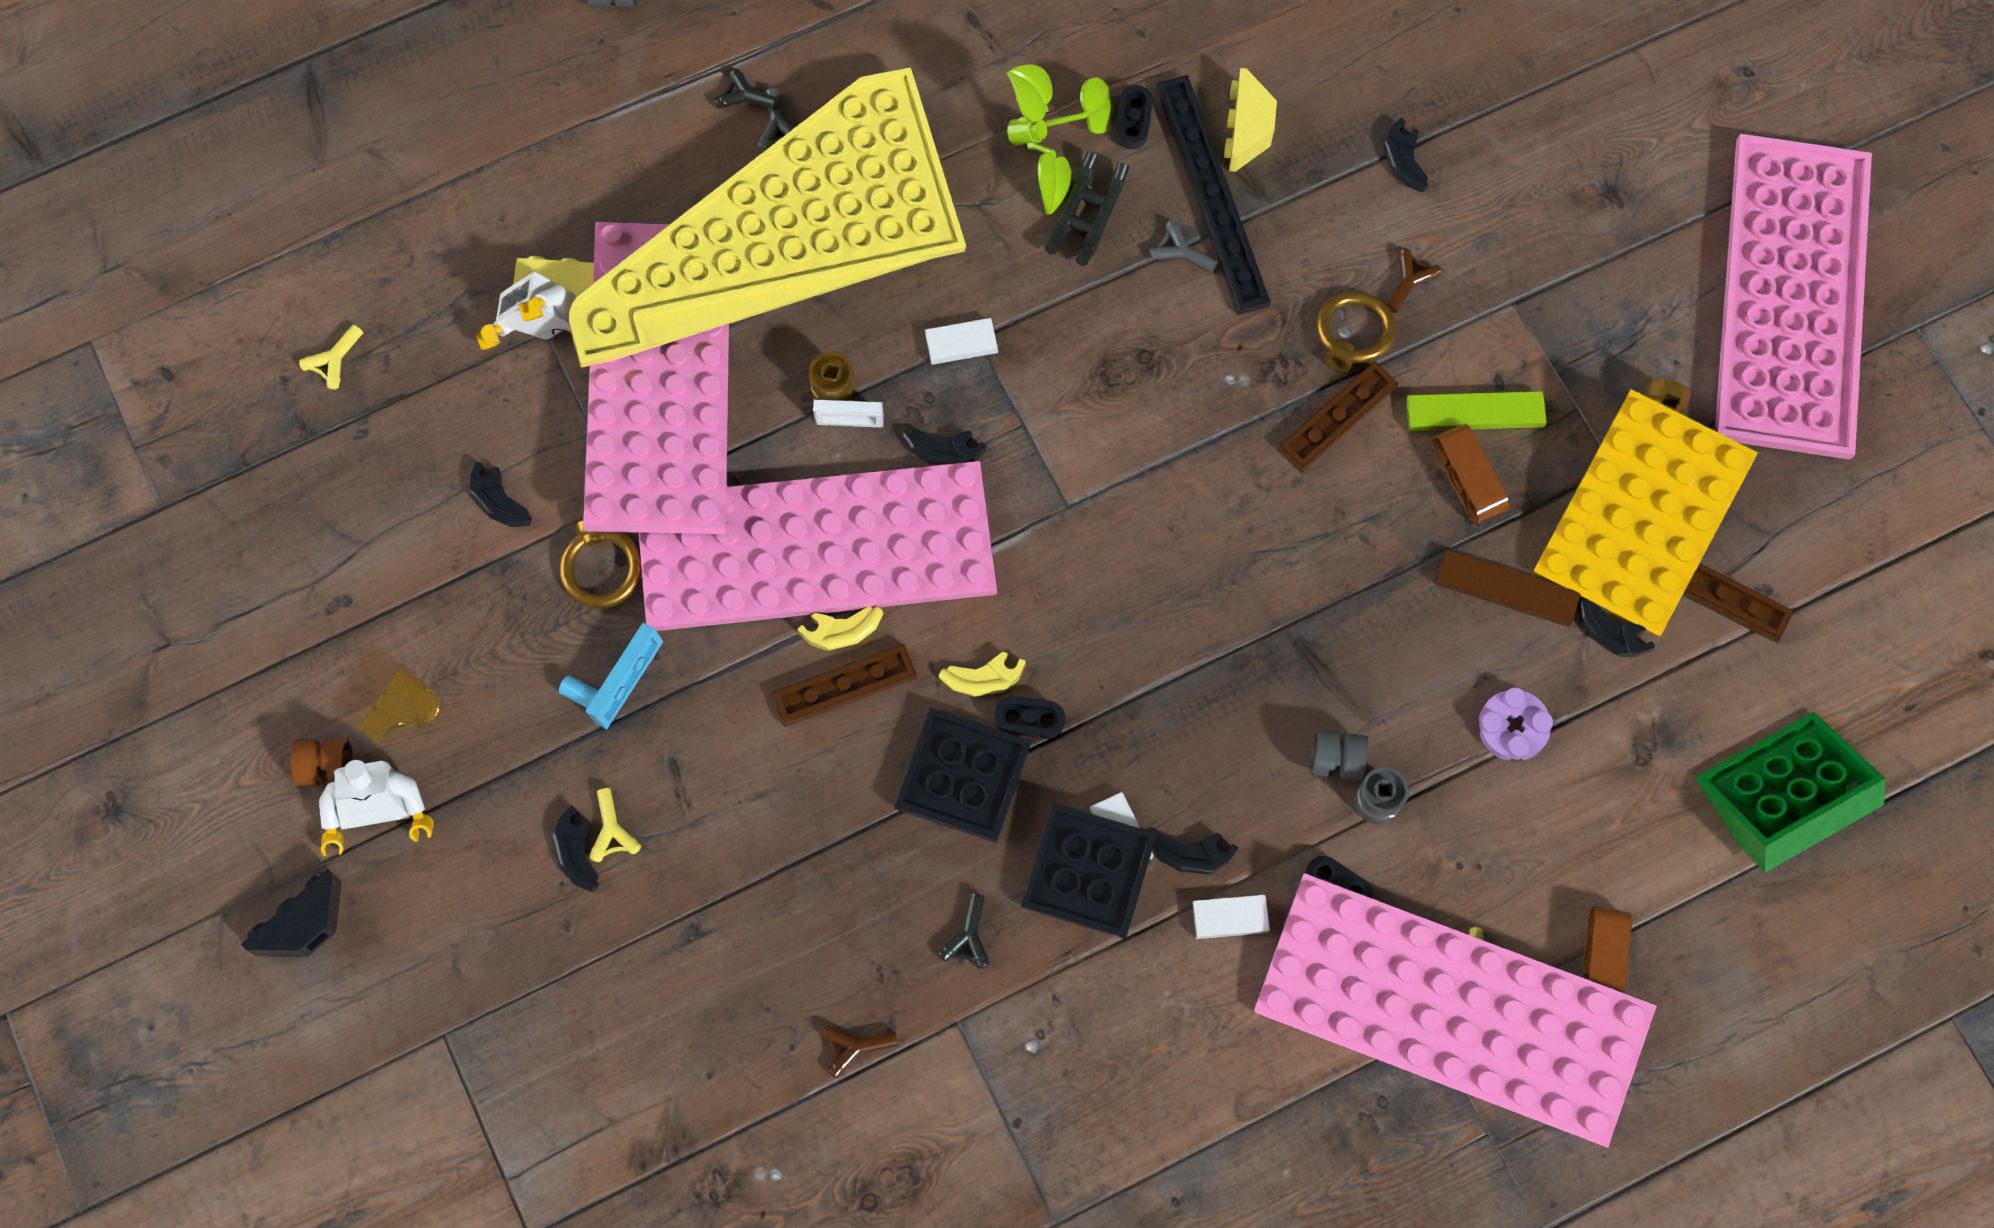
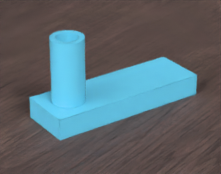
[559,623,663,730]

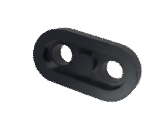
[1115,85,1153,149]
[994,696,1066,739]
[1304,856,1373,899]

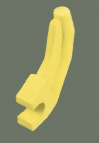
[797,607,884,651]
[939,652,1026,697]

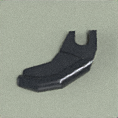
[1383,117,1429,192]
[902,429,987,465]
[470,462,532,527]
[1578,598,1655,657]
[552,805,599,892]
[1152,833,1238,875]

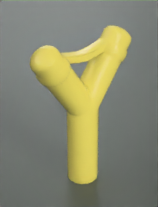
[299,324,363,390]
[589,788,641,862]

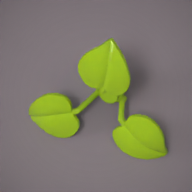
[1006,64,1115,215]

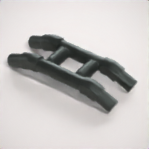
[1045,151,1130,266]

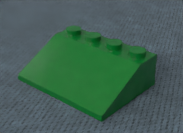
[1696,711,1886,873]

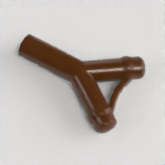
[1386,248,1442,313]
[821,1025,898,1078]

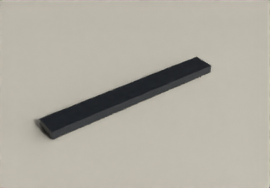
[1156,75,1271,315]

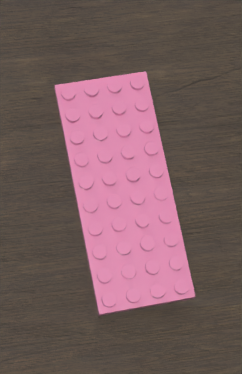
[1715,134,1872,460]
[583,222,729,534]
[639,461,997,631]
[1253,873,1657,1148]

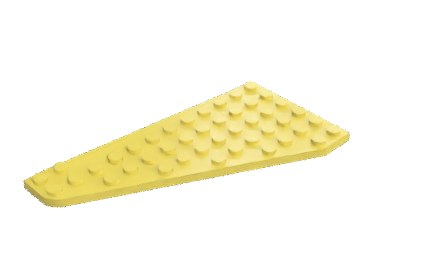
[569,67,966,368]

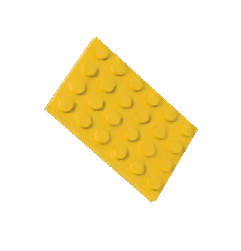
[1532,389,1758,638]

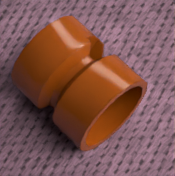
[290,738,353,786]

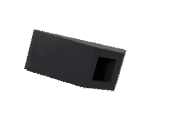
[241,869,342,957]

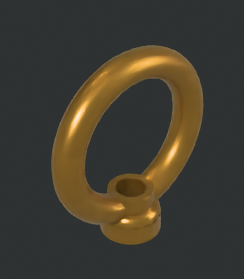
[1316,291,1397,372]
[560,520,642,609]

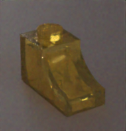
[357,669,441,745]

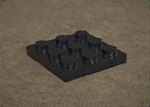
[894,707,1031,843]
[1021,802,1157,940]

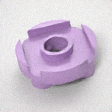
[1479,688,1553,760]

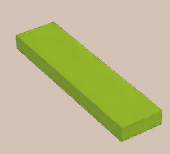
[1406,391,1547,431]

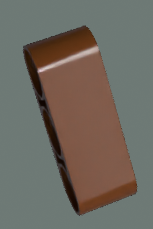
[1432,424,1509,524]
[1582,906,1632,994]

